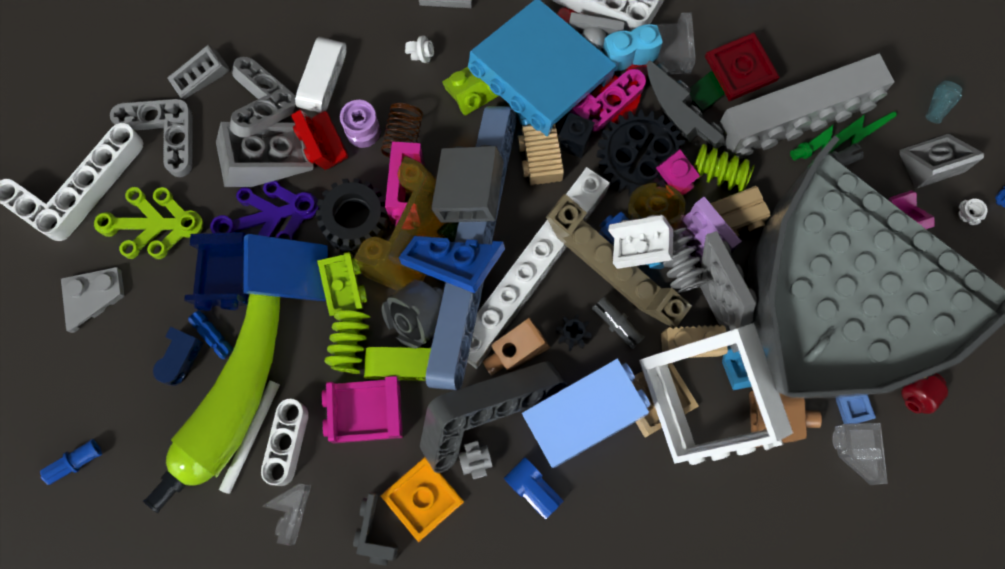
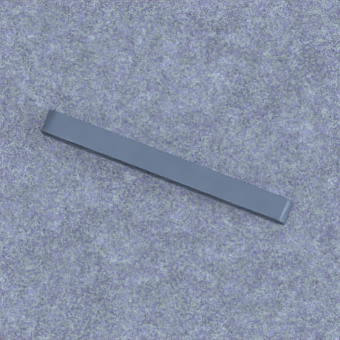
[426,106,516,390]

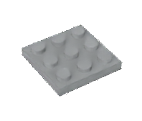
[699,231,757,353]

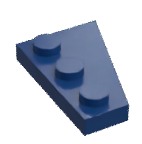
[399,236,505,293]

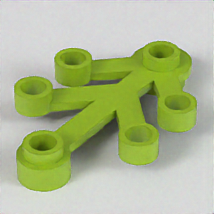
[94,187,204,259]

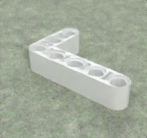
[552,0,664,32]
[0,123,143,241]

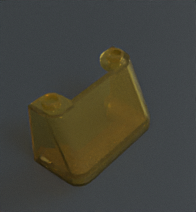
[354,156,451,291]

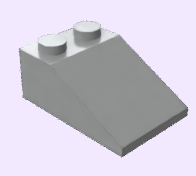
[216,122,313,187]

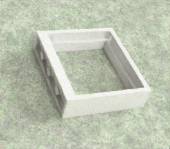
[639,323,793,465]

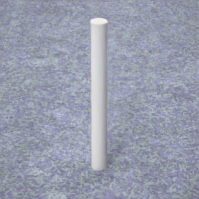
[219,380,280,494]

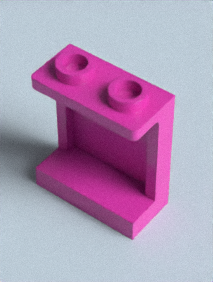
[385,142,425,229]
[322,376,403,443]

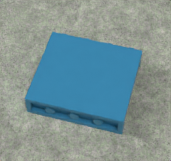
[468,0,617,137]

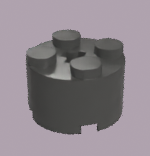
[382,279,443,348]

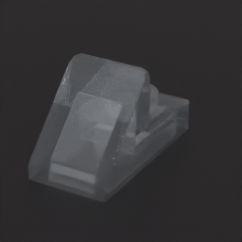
[263,483,311,546]

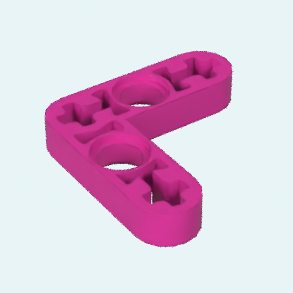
[569,69,646,131]

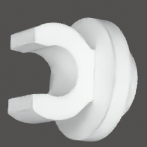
[405,36,434,63]

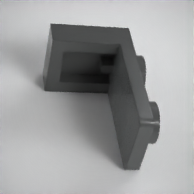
[353,492,398,565]

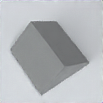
[899,134,984,189]

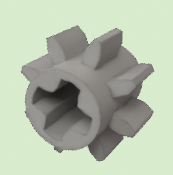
[458,441,493,479]

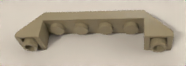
[546,194,692,328]

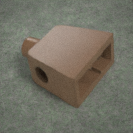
[482,318,551,376]
[749,391,822,448]

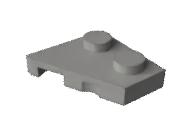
[61,267,125,333]

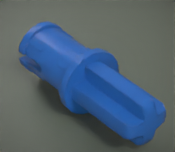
[40,439,102,485]

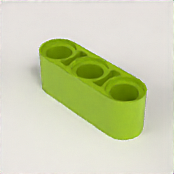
[364,347,431,381]

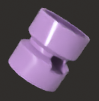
[340,100,381,148]

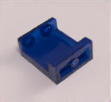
[184,232,249,311]

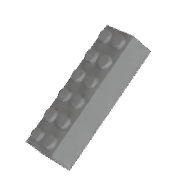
[718,53,895,160]

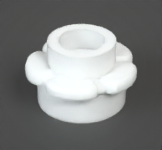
[958,199,987,225]

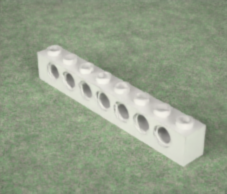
[467,167,610,369]

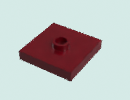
[705,32,780,102]

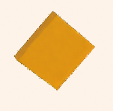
[381,457,464,542]

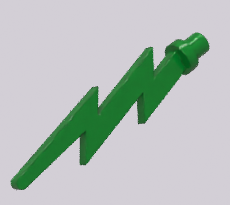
[790,112,897,161]

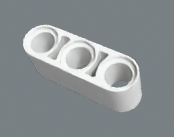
[295,36,347,113]
[261,399,309,486]

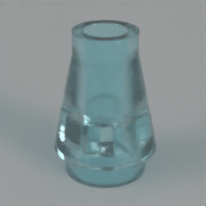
[925,81,962,124]

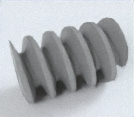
[663,228,708,293]

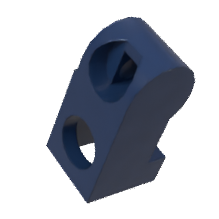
[153,327,204,386]

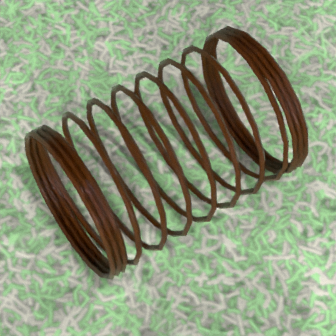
[381,103,423,158]

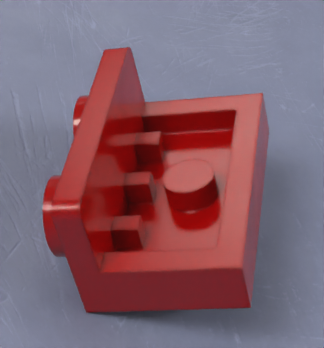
[291,110,348,170]

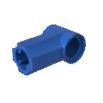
[503,457,563,519]

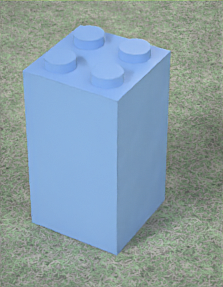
[522,359,651,468]

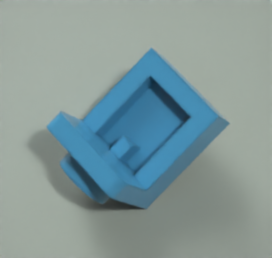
[722,345,752,390]

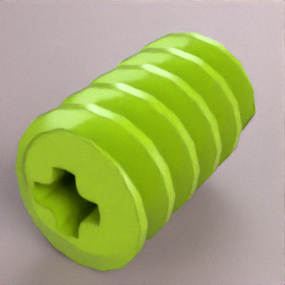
[693,144,754,193]
[324,310,371,374]

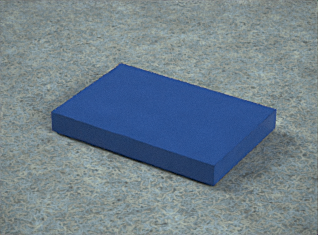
[243,234,328,301]

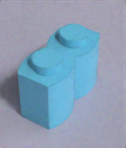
[602,24,663,71]

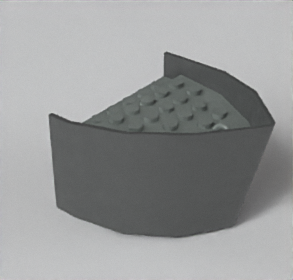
[746,136,1005,398]

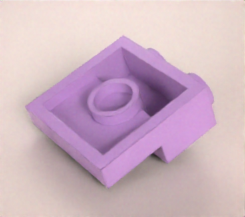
[676,197,742,263]

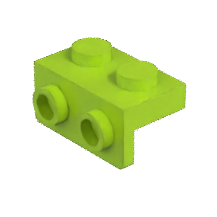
[442,67,498,115]
[317,252,368,316]

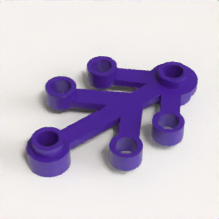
[210,181,319,240]

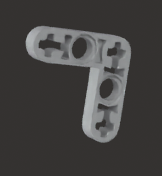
[229,57,296,137]
[110,99,193,177]

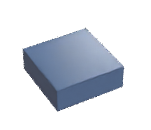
[836,395,876,426]

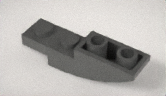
[646,61,725,151]

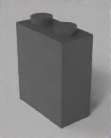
[432,145,504,223]

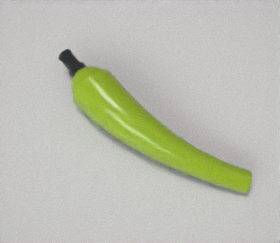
[143,294,280,513]

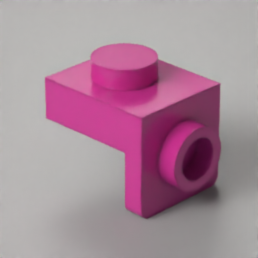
[656,150,700,196]
[888,190,935,229]

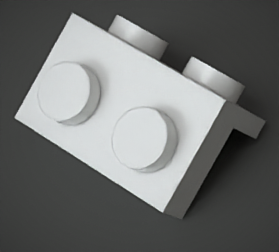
[608,215,673,269]

